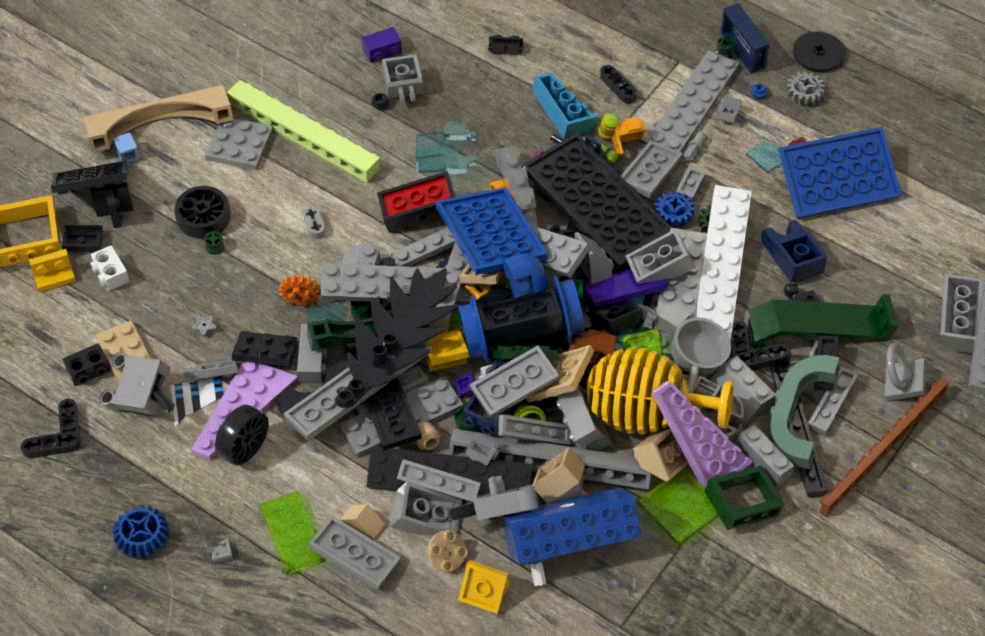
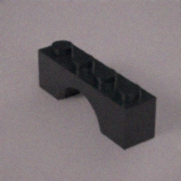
[276,359,348,426]

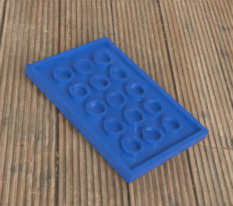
[778,127,902,219]
[436,187,548,275]

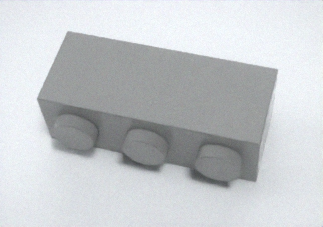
[297,324,328,383]
[737,424,795,489]

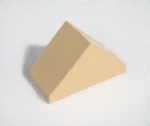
[340,504,386,540]

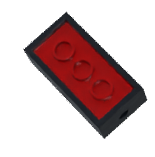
[377,171,456,233]

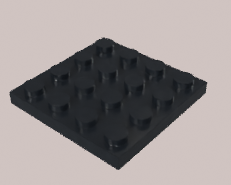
[51,160,128,195]

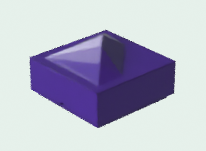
[454,372,476,399]

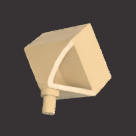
[532,447,588,504]

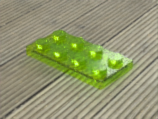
[259,491,325,575]

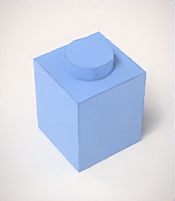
[113,132,140,163]

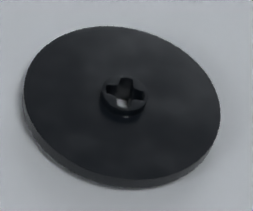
[793,31,845,72]

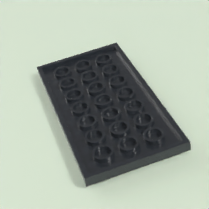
[522,133,672,270]

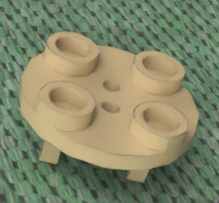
[427,530,468,572]

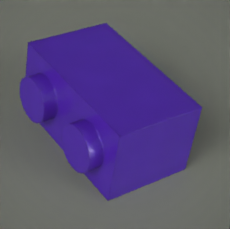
[361,27,402,63]

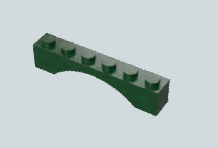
[307,310,424,351]

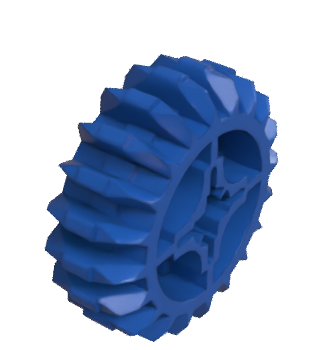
[112,505,169,559]

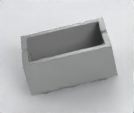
[556,384,612,451]

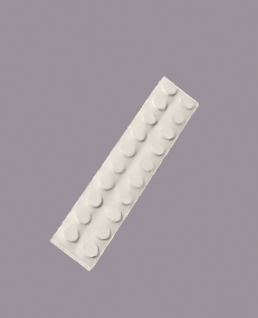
[695,185,752,342]

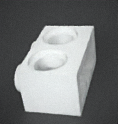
[90,245,129,291]

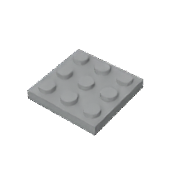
[205,118,274,170]

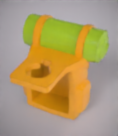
[598,113,646,160]

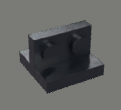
[90,181,133,228]

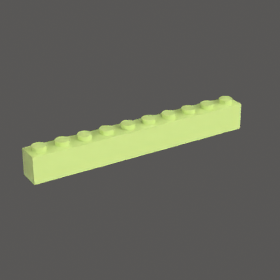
[227,80,380,183]

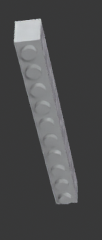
[449,429,651,490]

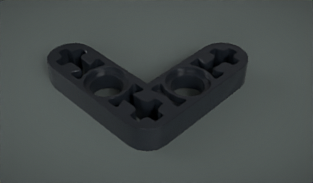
[731,321,792,370]
[21,399,81,458]

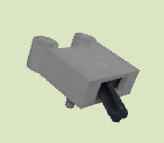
[98,352,175,415]
[450,476,540,520]

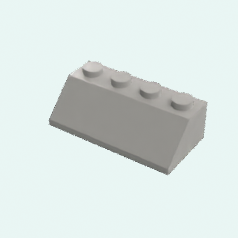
[940,273,983,353]

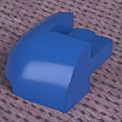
[502,253,549,298]

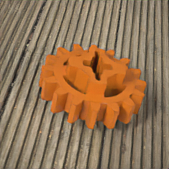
[279,275,321,307]

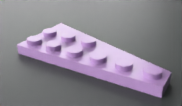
[191,362,298,460]
[651,381,753,495]

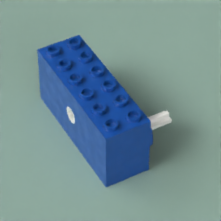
[502,488,642,586]

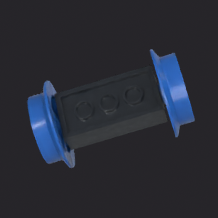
[458,275,585,364]

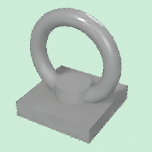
[885,343,927,401]

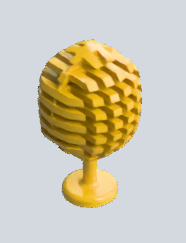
[586,348,734,434]

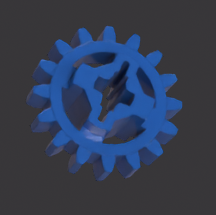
[654,191,695,227]

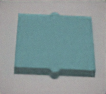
[746,139,781,174]
[309,303,342,323]

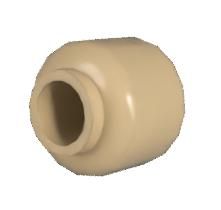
[413,422,440,451]

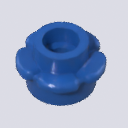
[751,83,768,100]

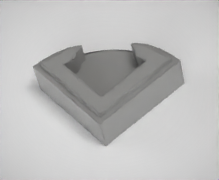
[212,538,233,564]

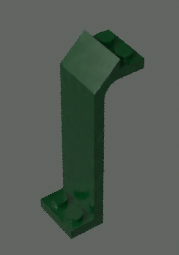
[748,294,899,349]

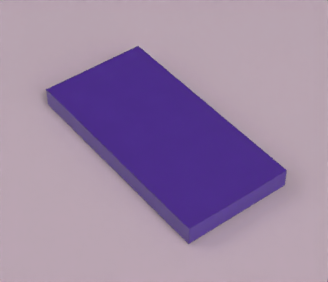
[583,269,667,308]

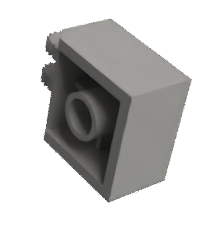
[382,54,423,103]

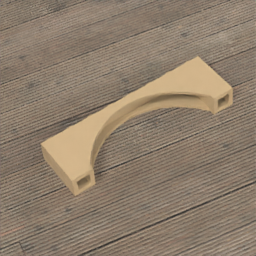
[84,85,233,153]

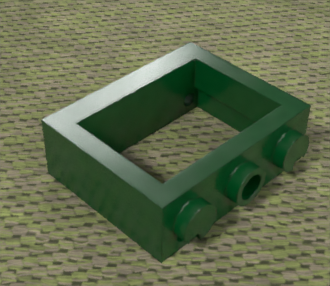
[704,465,785,530]

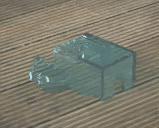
[416,121,476,174]

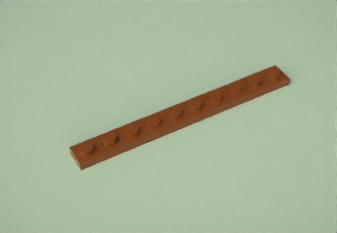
[820,378,949,517]

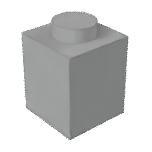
[657,303,689,337]

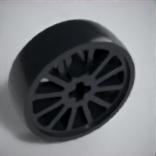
[174,186,231,239]
[215,404,269,466]

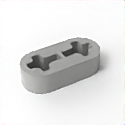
[303,207,325,239]

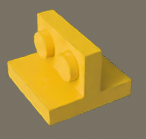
[29,249,76,292]
[426,329,469,372]
[458,560,511,614]

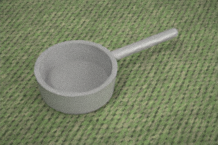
[671,317,731,393]

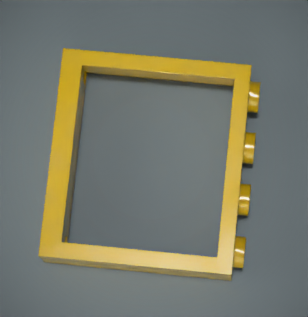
[0,195,62,267]

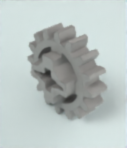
[786,71,825,105]

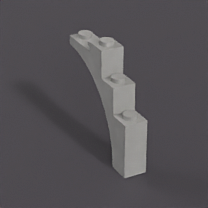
[494,146,538,227]

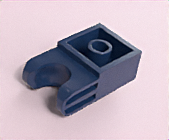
[761,220,827,283]

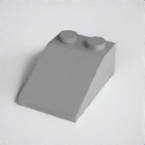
[626,229,696,284]
[391,481,462,536]

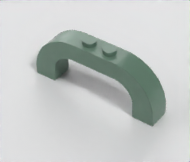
[770,355,841,469]

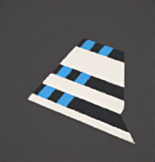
[170,377,223,427]

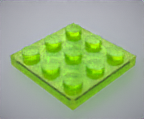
[638,468,719,546]

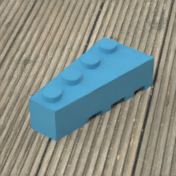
[532,72,598,139]

